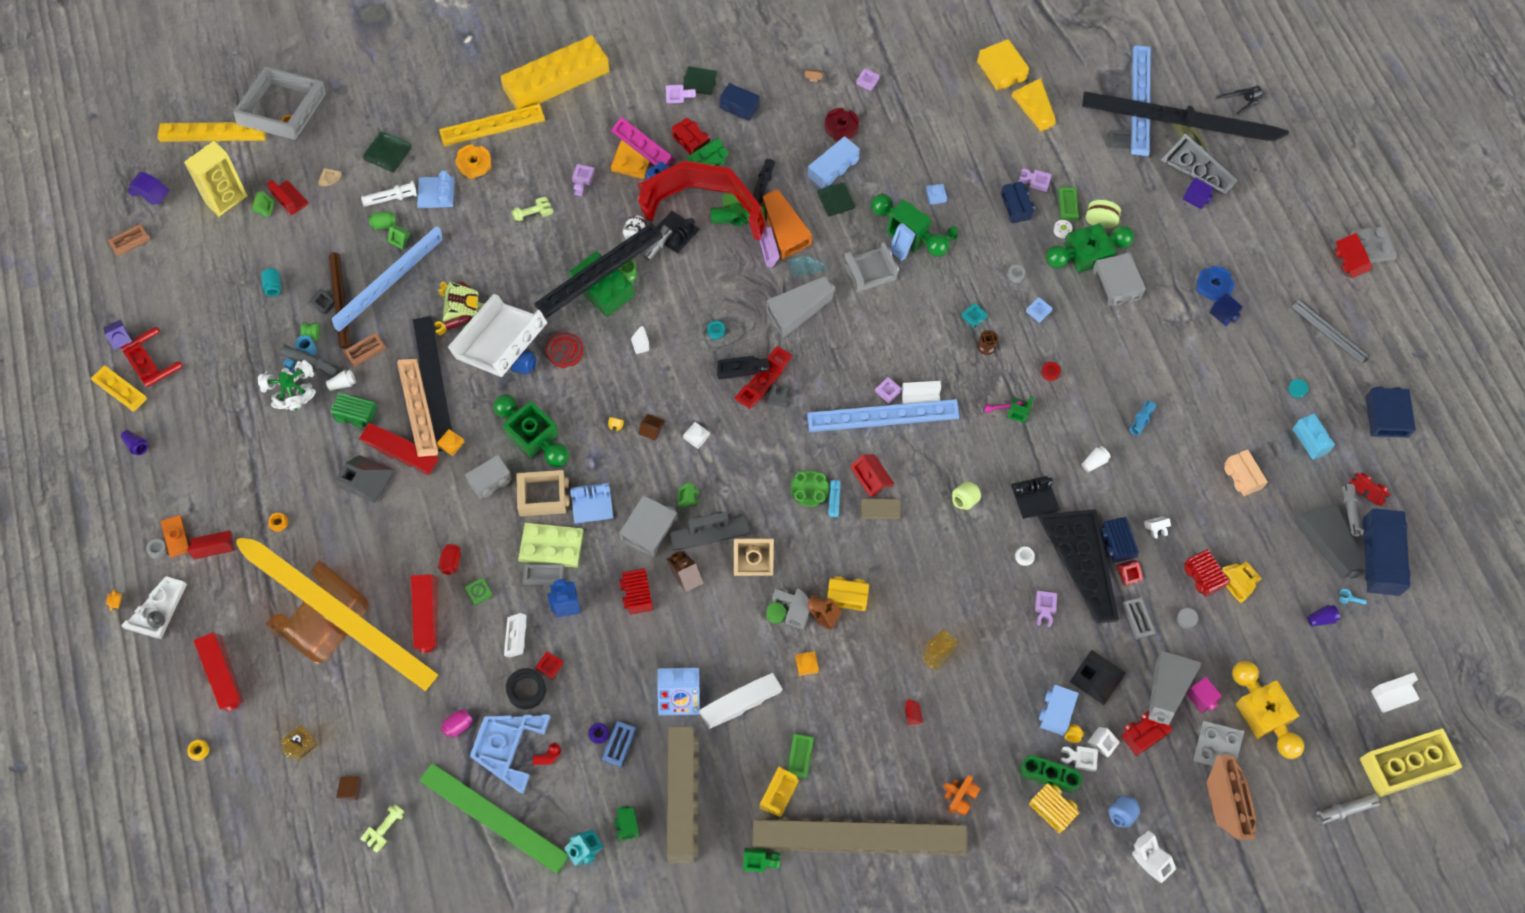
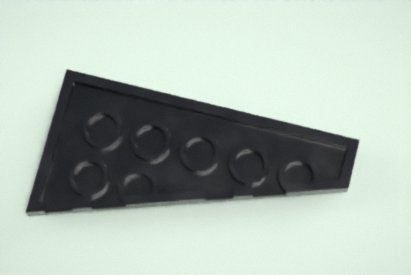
[1038,509,1119,623]

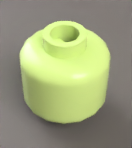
[952,481,981,510]

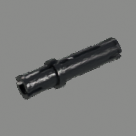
[753,159,775,205]

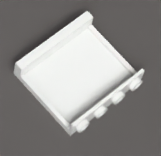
[448,294,547,377]

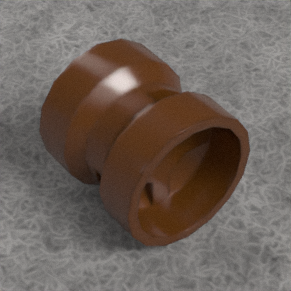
[977,330,998,355]

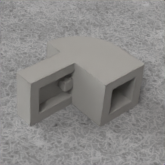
[772,589,810,630]

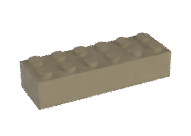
[667,727,699,864]

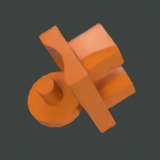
[943,775,981,816]

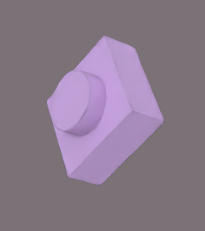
[856,68,880,91]
[875,377,902,404]

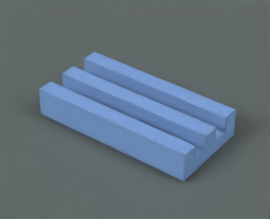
[602,721,637,768]

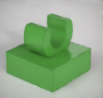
[251,191,275,217]
[387,224,411,249]
[678,482,700,508]

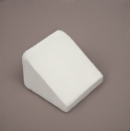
[631,326,649,354]
[1088,727,1120,758]

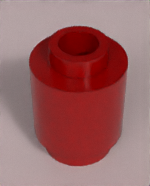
[438,544,462,575]

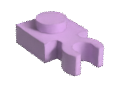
[1018,169,1052,192]
[1035,591,1057,627]

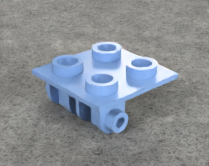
[417,171,454,208]
[570,483,613,524]

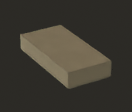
[861,499,901,519]

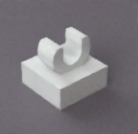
[1144,516,1171,538]

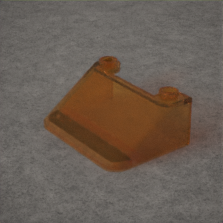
[266,561,369,663]

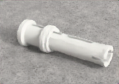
[361,181,418,207]

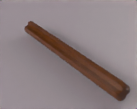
[329,252,350,349]

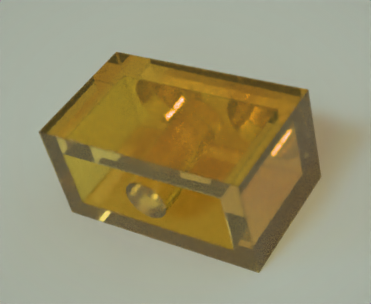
[922,629,958,671]

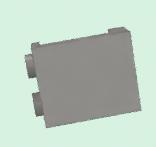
[843,242,899,292]
[1093,253,1146,306]
[619,495,678,558]

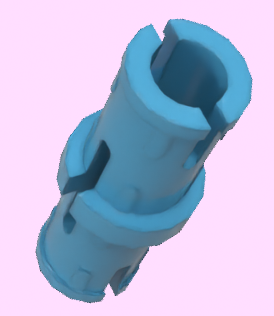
[1129,400,1156,436]

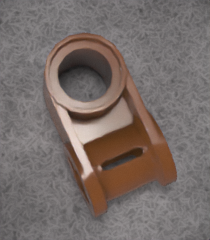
[808,595,842,630]

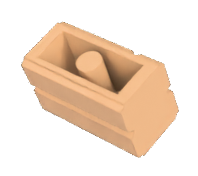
[1224,449,1268,496]

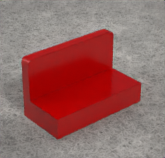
[266,180,308,216]
[850,454,894,497]
[187,530,234,559]

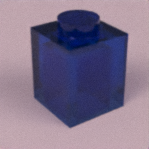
[1210,293,1243,326]

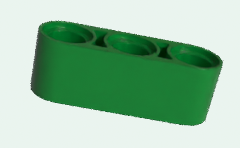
[1020,755,1082,793]

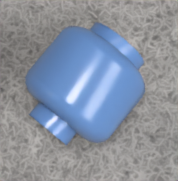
[1108,796,1140,828]

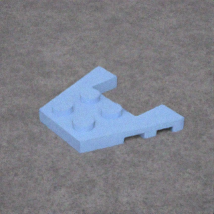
[470,714,551,794]

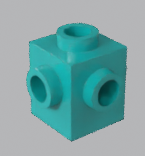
[564,829,604,866]

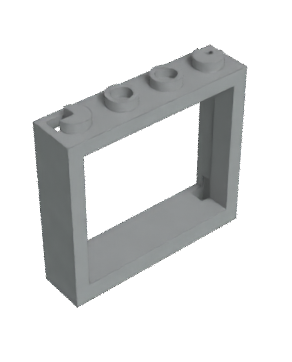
[234,66,326,140]

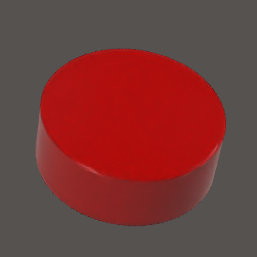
[1041,362,1061,381]

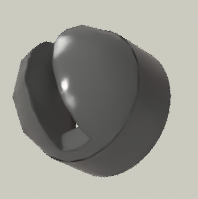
[147,611,166,628]

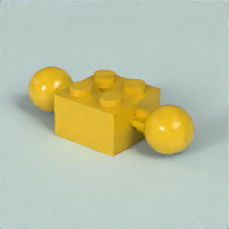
[1232,660,1304,759]

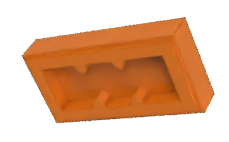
[161,515,189,558]

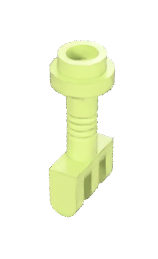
[512,197,554,221]
[361,804,405,853]

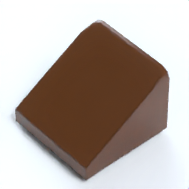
[639,414,665,440]
[336,776,362,800]

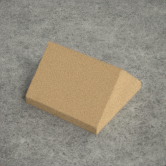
[734,538,774,576]

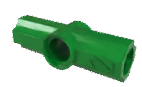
[710,202,765,226]

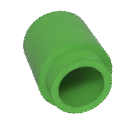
[369,211,396,230]

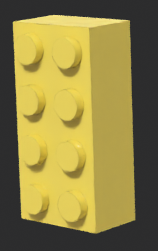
[184,141,247,217]
[1360,728,1462,798]

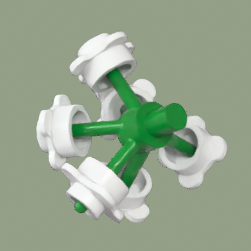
[258,360,316,411]

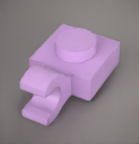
[666,84,696,103]
[572,164,595,196]

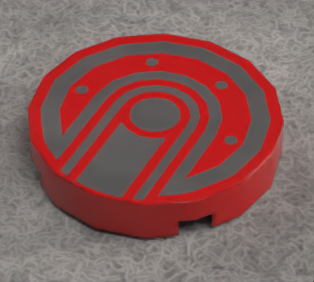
[546,332,583,368]

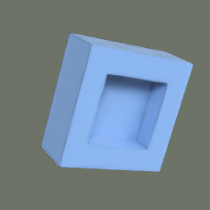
[925,184,947,205]
[1026,297,1053,323]

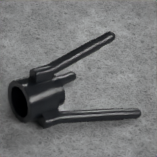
[1216,86,1263,115]

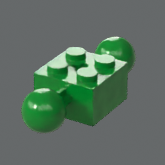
[871,193,950,257]
[1046,223,1134,273]
[493,394,569,468]

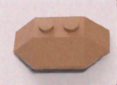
[1207,755,1257,840]

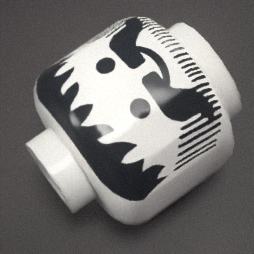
[623,216,648,240]

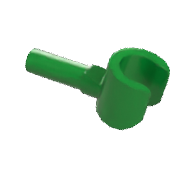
[945,226,958,240]

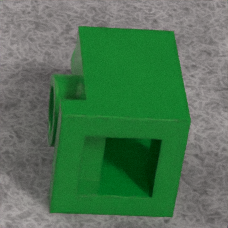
[614,806,640,841]

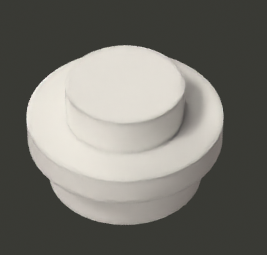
[1015,547,1035,566]

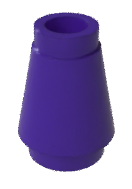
[121,430,148,456]
[1307,605,1340,627]

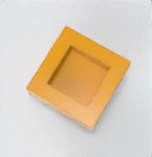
[437,429,465,456]
[795,651,819,676]

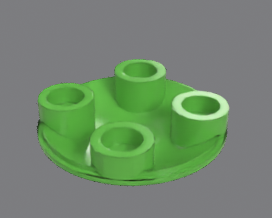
[791,470,829,507]

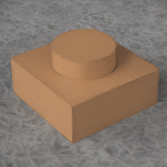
[805,69,823,82]

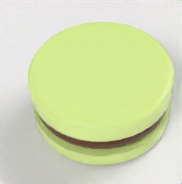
[1086,200,1121,229]

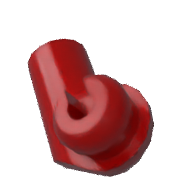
[533,743,561,765]

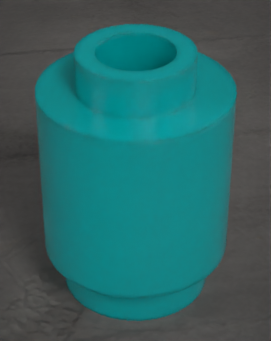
[261,268,282,297]

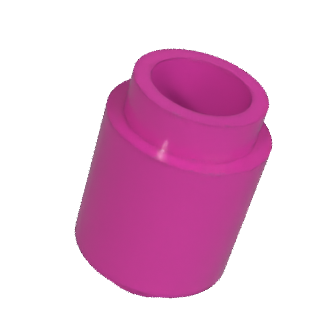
[440,709,473,738]

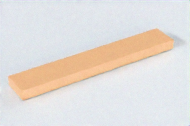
[397,359,438,457]

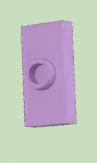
[760,227,780,267]

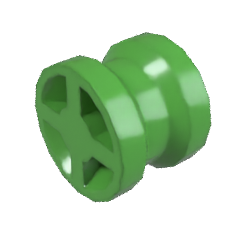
[301,322,320,341]

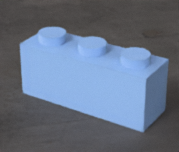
[807,136,860,189]

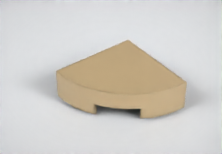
[318,168,342,186]

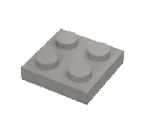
[1350,226,1397,263]

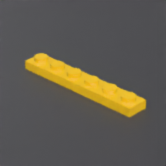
[157,122,266,142]

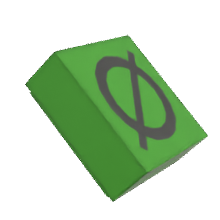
[465,578,493,605]

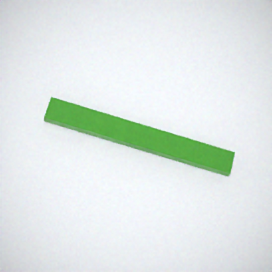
[419,763,569,874]

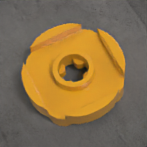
[455,144,492,179]

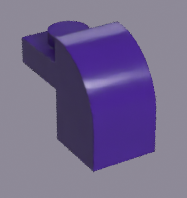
[127,172,170,205]

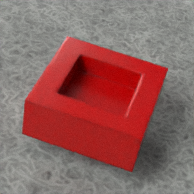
[535,651,564,680]

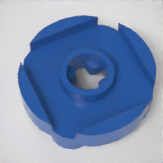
[1196,266,1235,302]

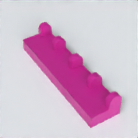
[611,117,676,166]

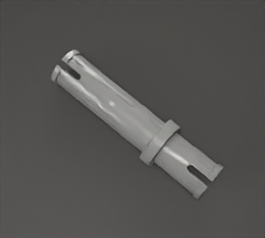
[1342,484,1364,536]
[1316,793,1380,824]

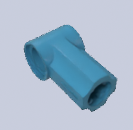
[283,335,317,373]

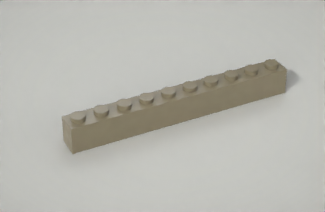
[752,817,967,856]

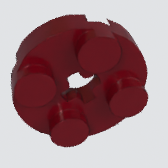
[824,108,859,142]

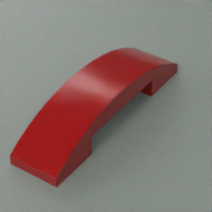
[734,346,792,409]

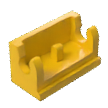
[760,767,799,818]

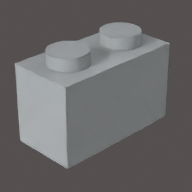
[465,455,512,500]

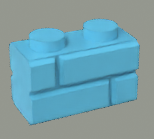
[1293,413,1335,460]

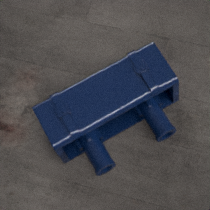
[1363,508,1411,596]

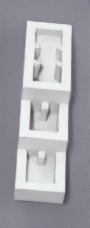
[699,673,783,729]

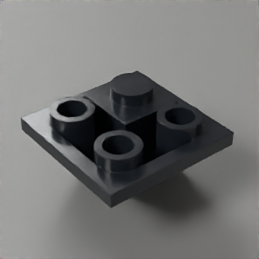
[1070,650,1126,705]

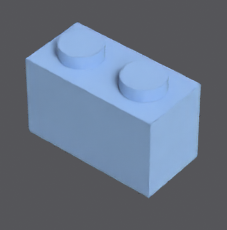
[1038,685,1078,736]

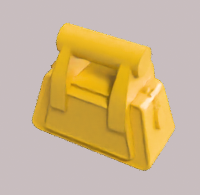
[1222,561,1262,603]

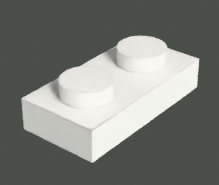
[504,613,527,658]

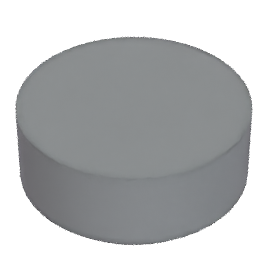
[1007,264,1026,283]
[146,538,168,559]
[1177,608,1198,629]

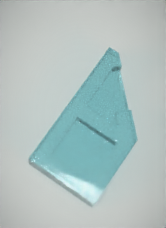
[789,256,826,278]

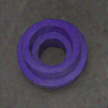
[588,723,609,744]

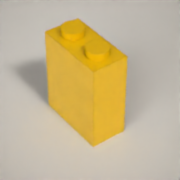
[977,39,1029,91]

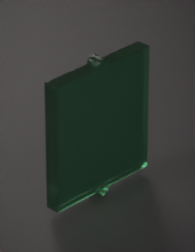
[683,66,717,95]
[817,182,855,217]

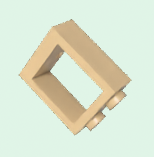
[517,470,570,517]

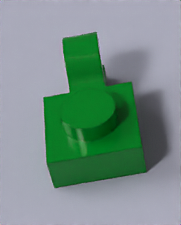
[743,848,781,872]

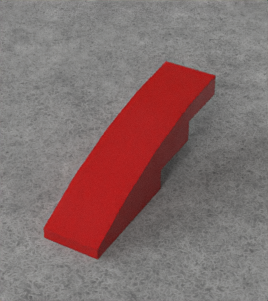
[359,423,439,475]

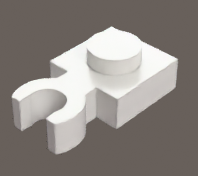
[1060,746,1098,772]

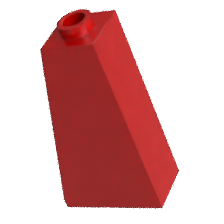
[411,574,438,653]
[193,632,244,712]

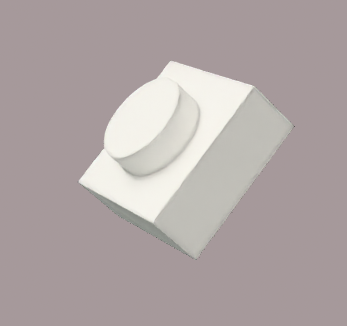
[683,422,710,449]

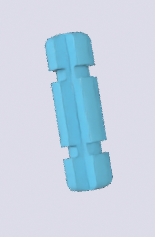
[828,480,841,517]

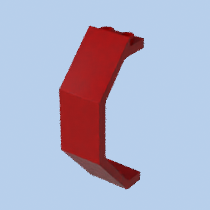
[637,160,766,240]

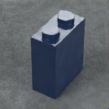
[1365,387,1416,438]

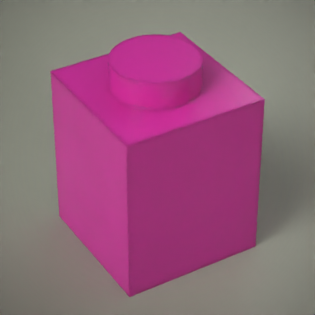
[1186,677,1222,713]

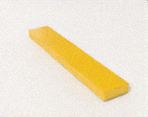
[439,104,545,146]

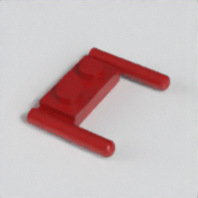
[120,327,183,388]

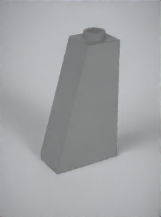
[766,276,835,338]
[1148,651,1201,725]

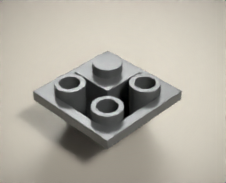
[336,455,394,503]

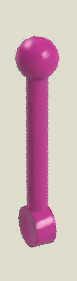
[984,401,1024,412]

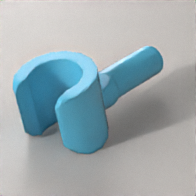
[1339,589,1367,604]

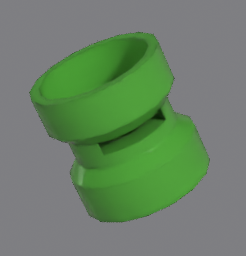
[618,260,637,282]

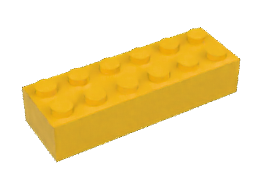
[500,35,609,110]

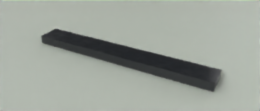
[535,223,663,319]
[413,316,452,452]

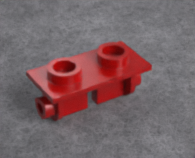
[1348,472,1391,506]

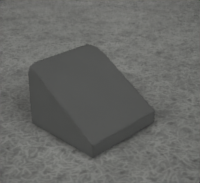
[307,289,334,314]

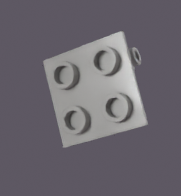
[1193,721,1244,766]

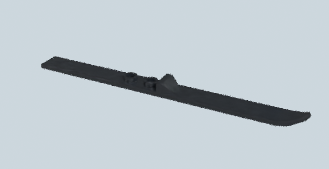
[1082,91,1289,141]

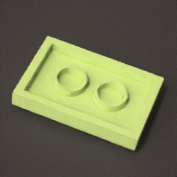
[518,523,584,568]

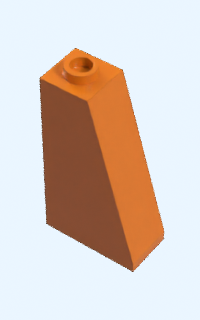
[762,189,812,261]

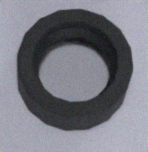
[506,668,546,710]

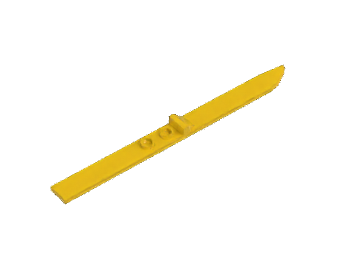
[236,538,439,692]

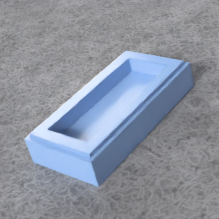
[890,223,915,261]

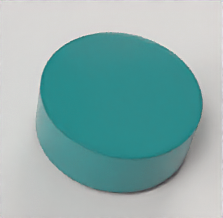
[707,320,725,340]
[1288,379,1308,398]

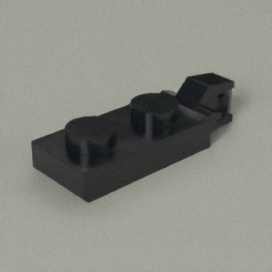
[717,355,770,379]

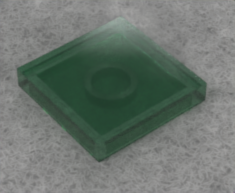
[362,131,412,173]

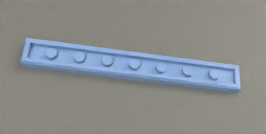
[1131,45,1151,156]
[332,226,442,332]
[807,399,959,432]

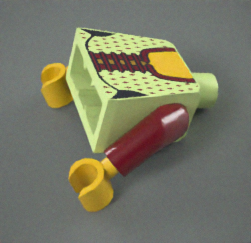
[435,282,485,336]

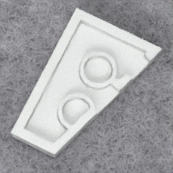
[121,576,187,639]

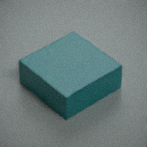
[961,303,988,328]

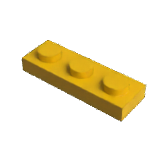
[91,365,147,412]

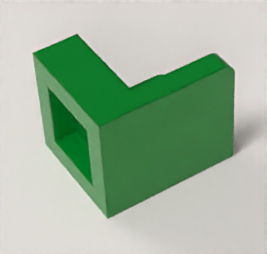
[1007,396,1034,423]

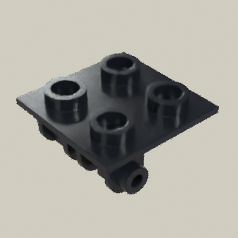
[656,211,700,254]
[1011,476,1060,519]

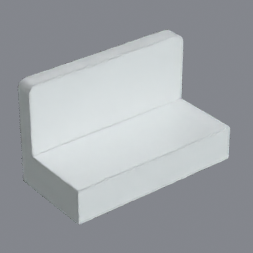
[901,381,941,404]
[1371,673,1419,713]

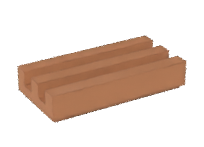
[107,224,151,256]
[343,332,386,367]

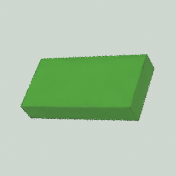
[1058,187,1080,220]
[787,733,814,779]

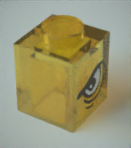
[281,725,318,762]

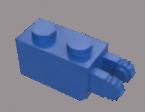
[547,579,581,618]

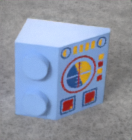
[658,668,700,716]

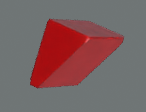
[1116,560,1143,586]
[904,699,923,725]

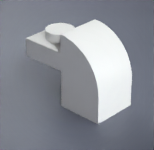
[1132,830,1176,883]

